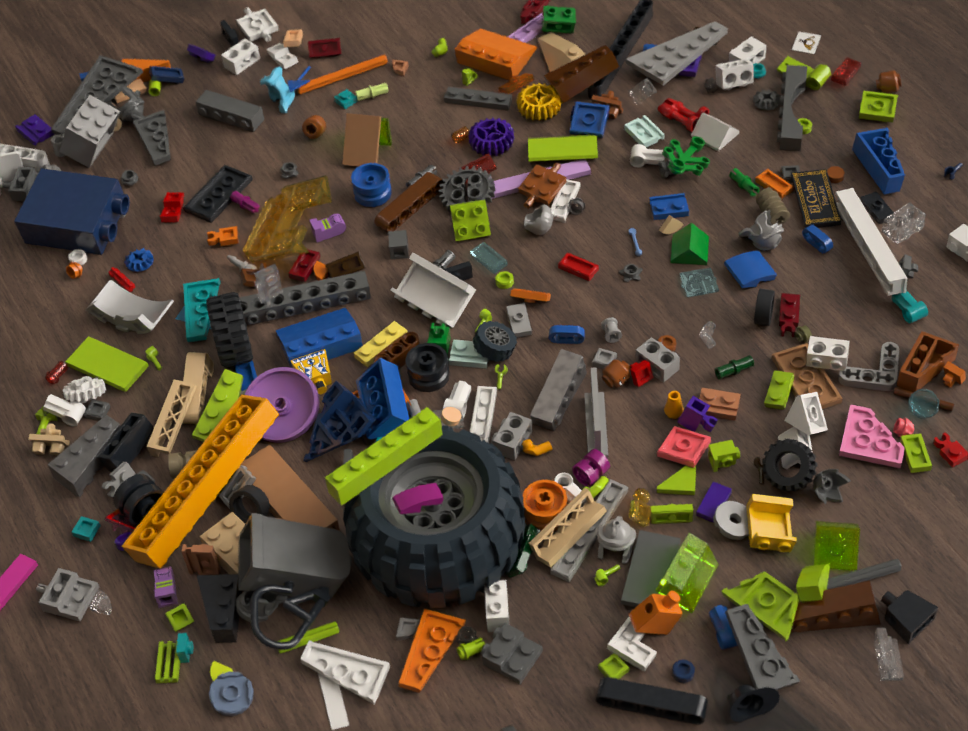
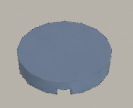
[209,672,253,716]

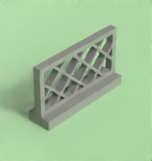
[584,367,608,459]

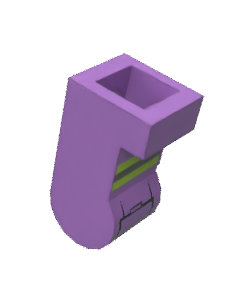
[310,214,346,242]
[154,566,178,608]

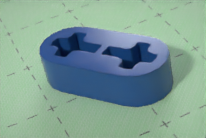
[802,225,833,253]
[548,325,585,344]

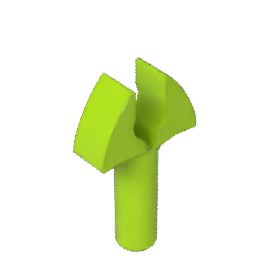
[35,406,57,434]

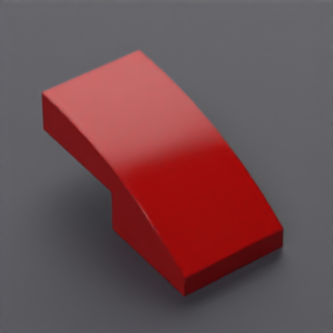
[160,192,184,222]

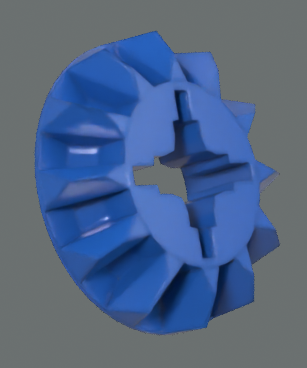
[125,248,154,272]

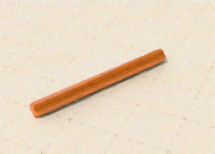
[297,55,388,94]

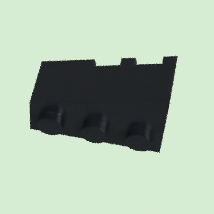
[196,574,242,643]

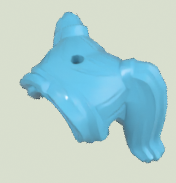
[260,67,295,113]

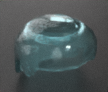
[908,389,939,419]

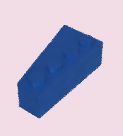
[852,128,905,194]

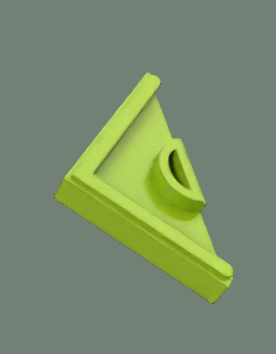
[657,466,696,495]

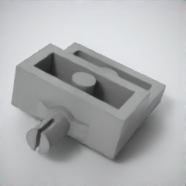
[36,568,99,621]

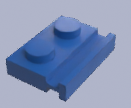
[649,193,689,220]

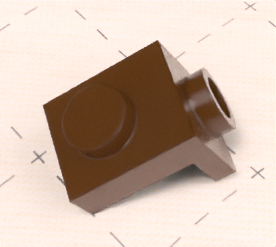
[240,262,270,287]

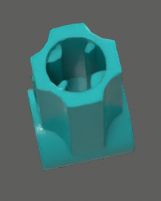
[891,290,928,324]

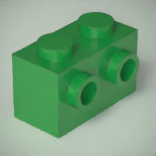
[542,6,576,34]

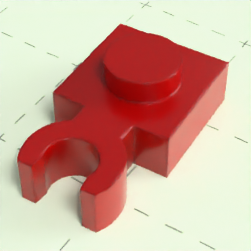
[933,432,968,468]

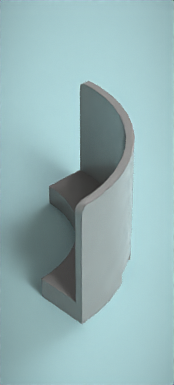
[86,280,174,334]

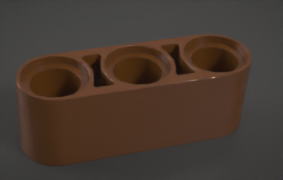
[374,332,420,369]

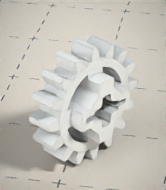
[63,376,106,403]

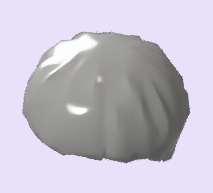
[524,204,553,235]

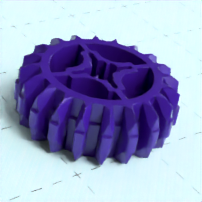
[468,117,514,157]

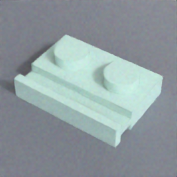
[624,115,664,147]
[449,340,488,369]

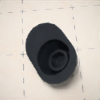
[727,685,780,722]

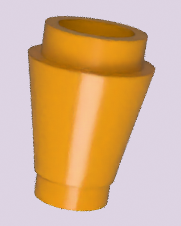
[664,391,684,419]

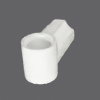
[630,144,665,168]
[443,381,471,419]
[43,394,86,426]
[555,473,587,507]

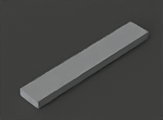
[551,479,628,582]

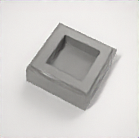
[592,348,617,369]

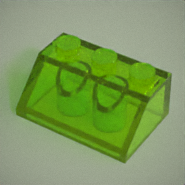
[655,532,719,613]

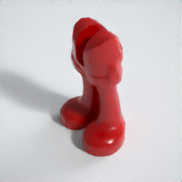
[658,98,709,132]

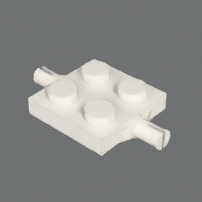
[237,7,279,42]

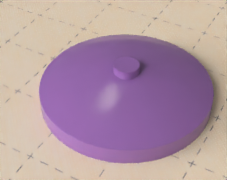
[245,367,320,443]

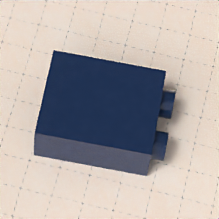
[14,168,130,255]

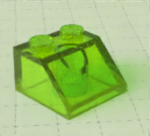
[813,521,860,571]

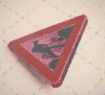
[104,509,137,533]

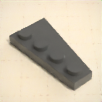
[725,604,800,690]

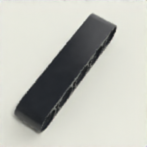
[595,677,708,725]

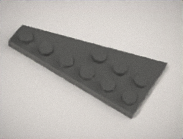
[51,55,143,135]

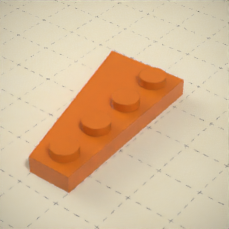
[399,608,466,693]

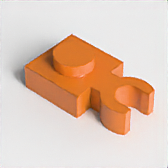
[207,226,239,246]

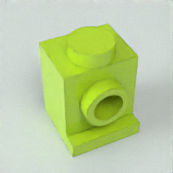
[708,440,740,472]

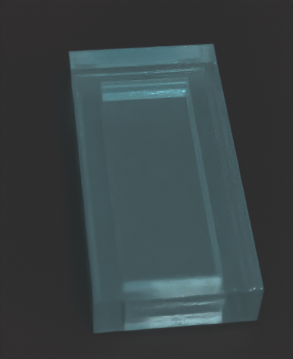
[470,242,508,274]

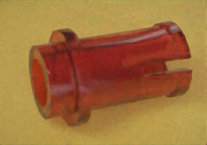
[45,361,69,384]

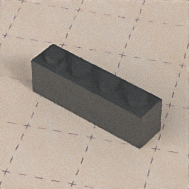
[196,90,264,132]

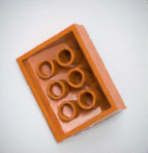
[455,29,537,81]

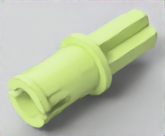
[355,83,388,101]

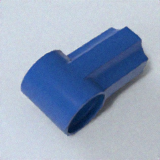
[709,605,738,650]

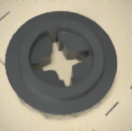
[753,89,780,110]

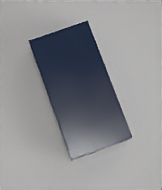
[149,66,184,83]

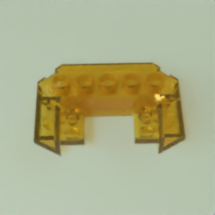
[243,175,332,263]

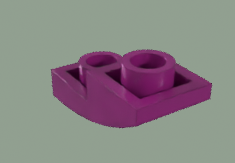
[392,483,444,514]

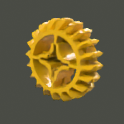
[517,83,562,121]

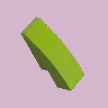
[796,564,830,602]

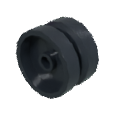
[405,343,450,392]
[113,474,164,526]

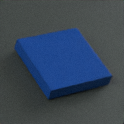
[569,101,609,138]

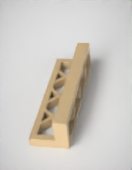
[147,379,197,457]
[529,488,607,567]

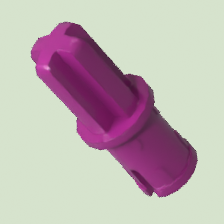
[230,191,260,213]

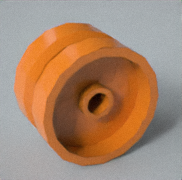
[523,479,568,532]

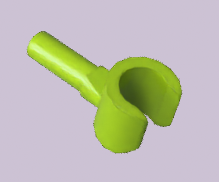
[475,309,492,333]
[145,346,162,370]
[495,364,508,390]
[595,564,621,586]

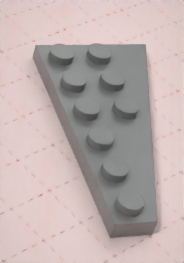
[626,21,728,85]

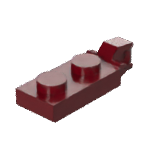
[520,0,551,25]

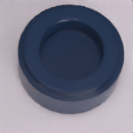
[672,660,695,683]

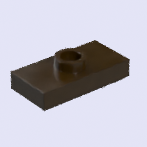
[325,251,365,278]

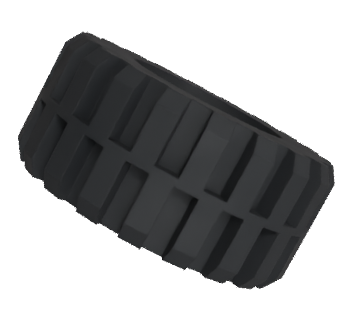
[206,292,253,367]

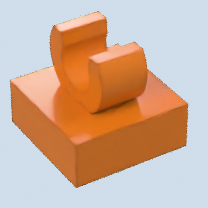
[943,361,966,388]

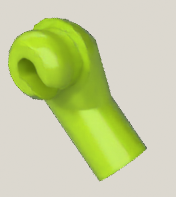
[582,476,609,498]

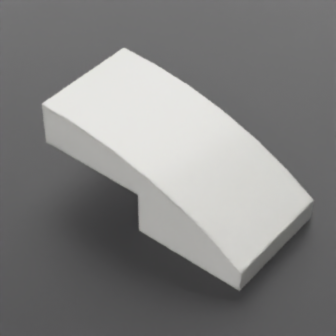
[267,43,298,69]

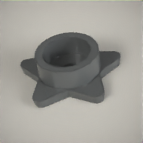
[619,264,643,282]

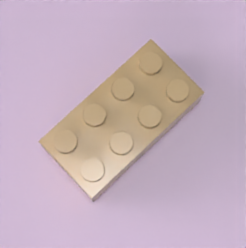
[200,512,245,574]

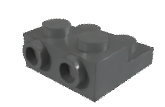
[481,623,543,684]

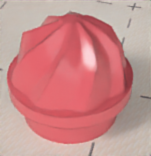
[893,418,914,437]

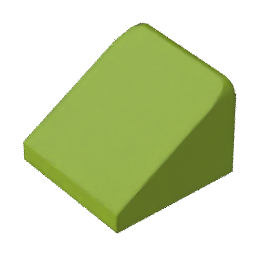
[165,603,194,632]

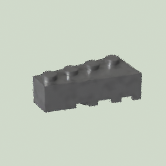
[530,349,587,431]

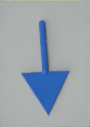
[288,66,311,92]

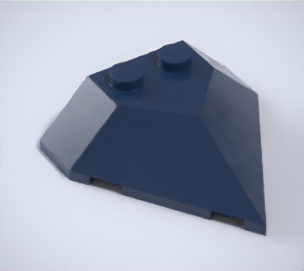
[303,381,377,462]

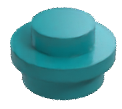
[753,63,766,78]

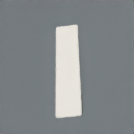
[318,673,349,730]

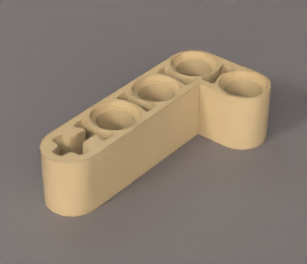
[180,352,214,424]

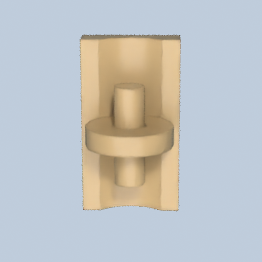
[28,424,70,456]

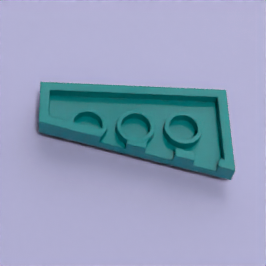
[183,278,220,342]

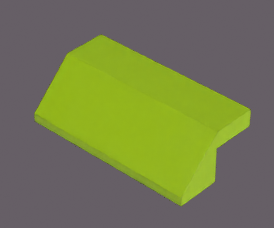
[528,135,598,161]

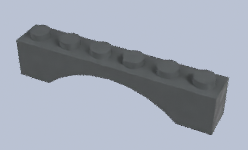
[777,65,807,151]

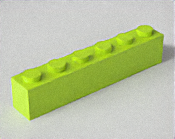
[325,407,443,506]

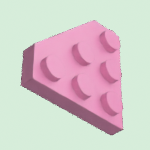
[839,404,905,468]

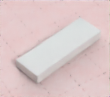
[550,180,580,223]

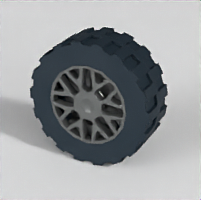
[473,321,517,362]

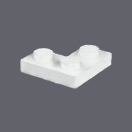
[607,617,657,672]

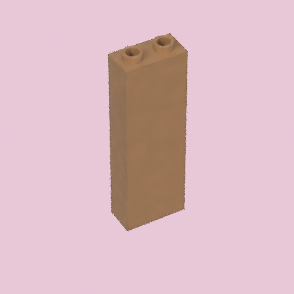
[240,445,340,531]

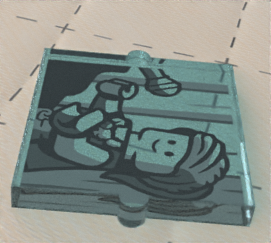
[679,267,719,297]

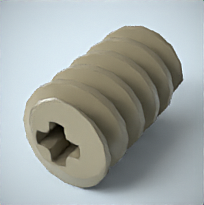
[756,187,790,225]

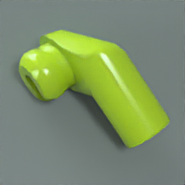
[432,38,448,57]

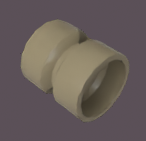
[168,450,197,479]

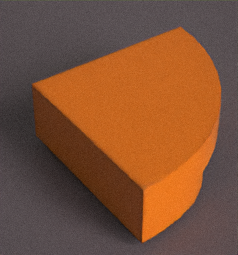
[314,261,329,281]

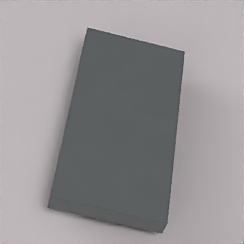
[621,530,681,607]

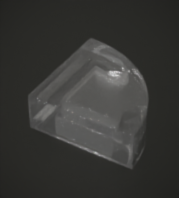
[90,590,112,615]

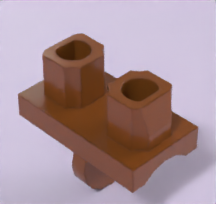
[591,90,623,119]

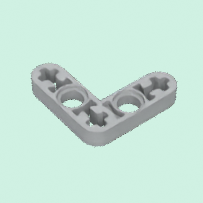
[838,342,899,391]

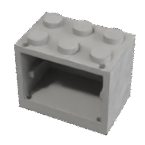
[59,95,120,168]

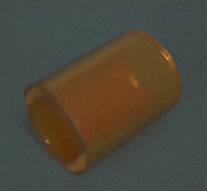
[451,126,469,144]

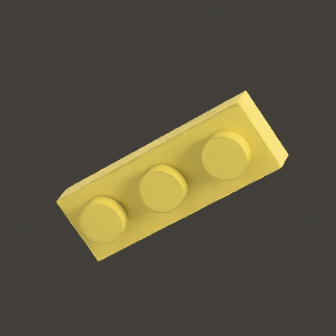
[354,321,408,367]

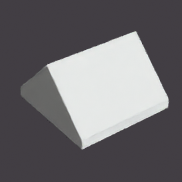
[691,112,740,151]
[784,392,828,435]

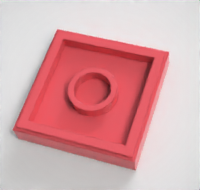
[657,426,711,468]

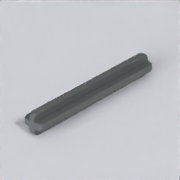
[827,559,902,590]

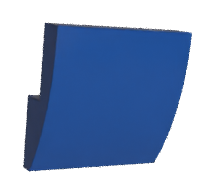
[724,251,777,288]

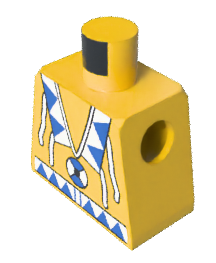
[291,349,332,394]

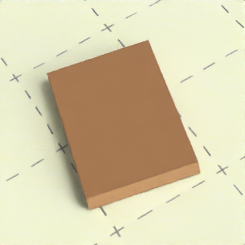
[342,113,381,166]

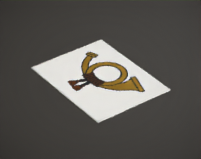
[792,32,821,54]

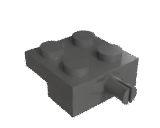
[3,167,39,201]

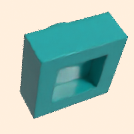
[334,89,358,109]
[71,516,101,542]
[176,633,194,663]

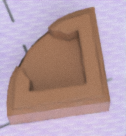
[392,60,409,76]

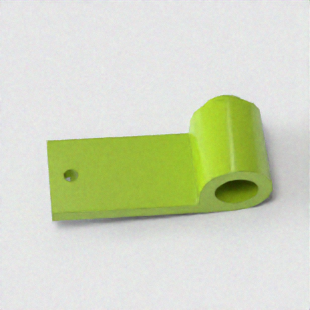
[777,56,831,90]

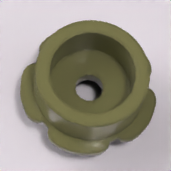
[795,325,812,343]

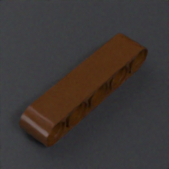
[374,172,443,232]

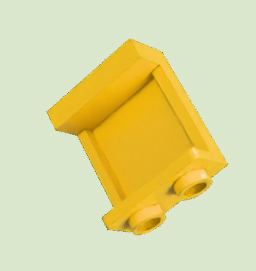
[746,494,797,552]

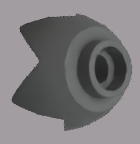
[813,469,851,504]

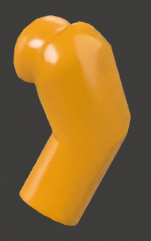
[522,439,552,456]

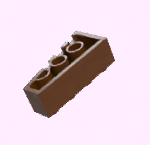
[544,45,620,103]
[791,581,881,633]

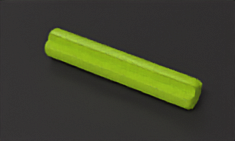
[277,621,339,653]

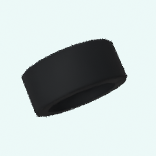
[754,289,775,326]
[229,485,270,524]

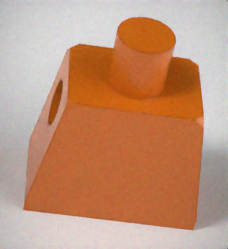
[628,591,682,635]

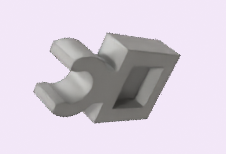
[101,462,136,497]

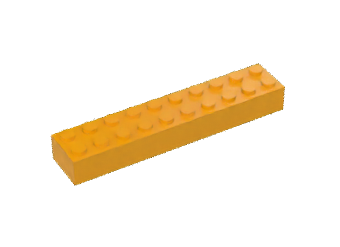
[121,394,279,569]

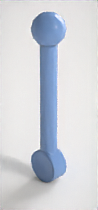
[629,228,642,256]

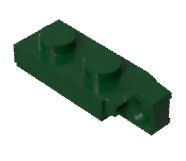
[505,524,540,578]

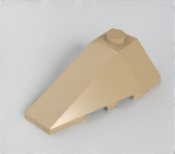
[538,32,585,72]

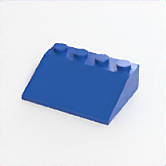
[275,308,363,368]

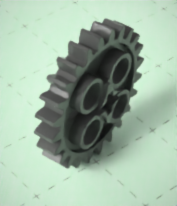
[439,166,496,211]

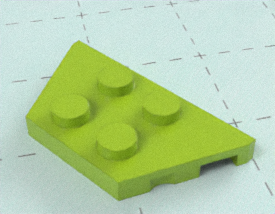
[721,572,799,641]

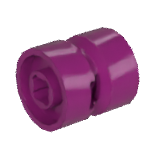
[572,449,610,487]

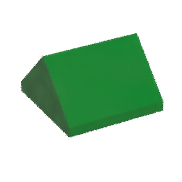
[671,223,709,265]

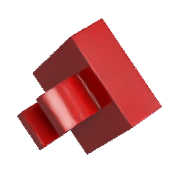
[630,360,654,387]

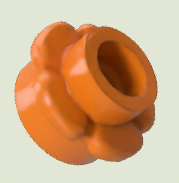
[66,262,83,279]

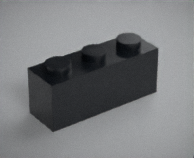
[97,412,154,472]

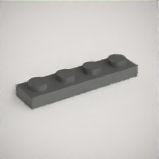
[444,87,512,110]

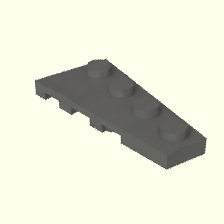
[133,110,171,165]

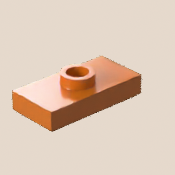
[510,288,551,303]

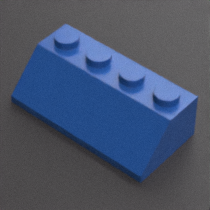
[356,358,409,439]

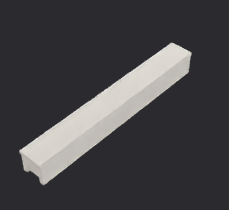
[836,188,908,296]

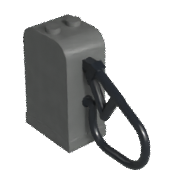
[238,513,352,650]

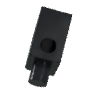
[881,590,938,644]

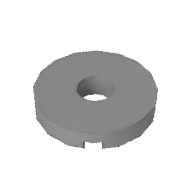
[713,501,749,540]

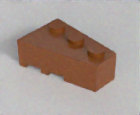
[897,331,959,392]

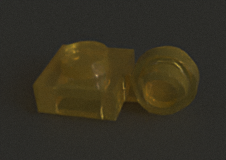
[628,488,651,527]

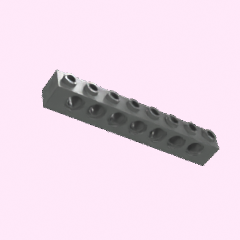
[239,271,371,325]

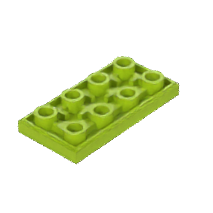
[65,336,149,392]

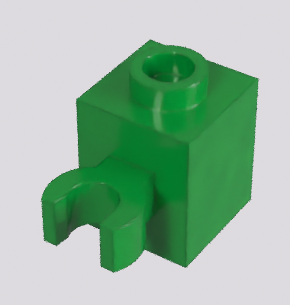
[427,323,451,356]

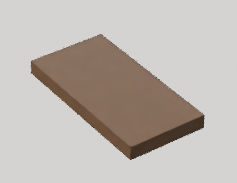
[772,343,843,409]

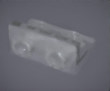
[254,264,283,308]
[874,628,904,681]

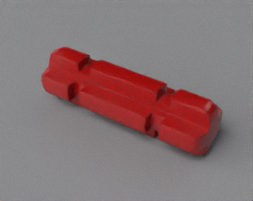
[108,267,135,292]

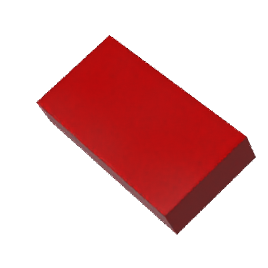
[558,252,599,281]

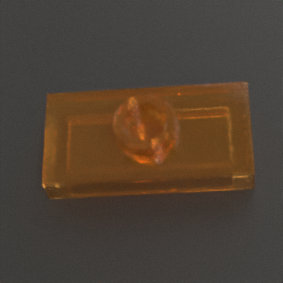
[498,73,535,94]

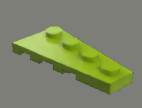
[192,369,243,442]

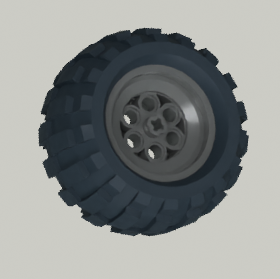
[343,425,525,608]

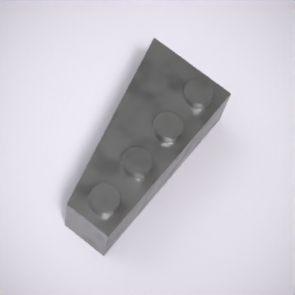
[48,415,120,498]

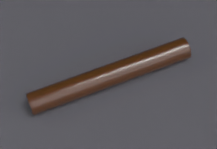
[893,387,954,411]

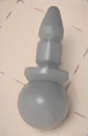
[227,255,257,272]

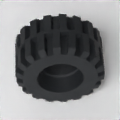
[762,439,817,492]

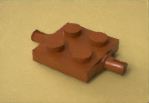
[518,162,567,209]

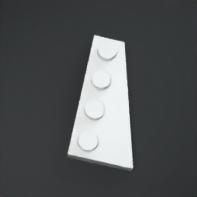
[301,641,390,705]

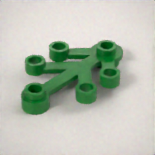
[662,136,710,176]

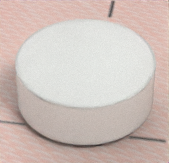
[68,249,87,265]

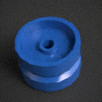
[351,163,392,207]

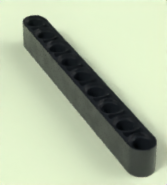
[588,0,653,99]

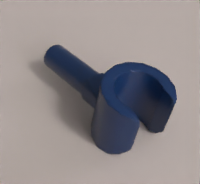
[944,163,963,180]

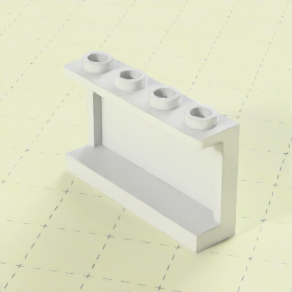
[390,253,476,328]

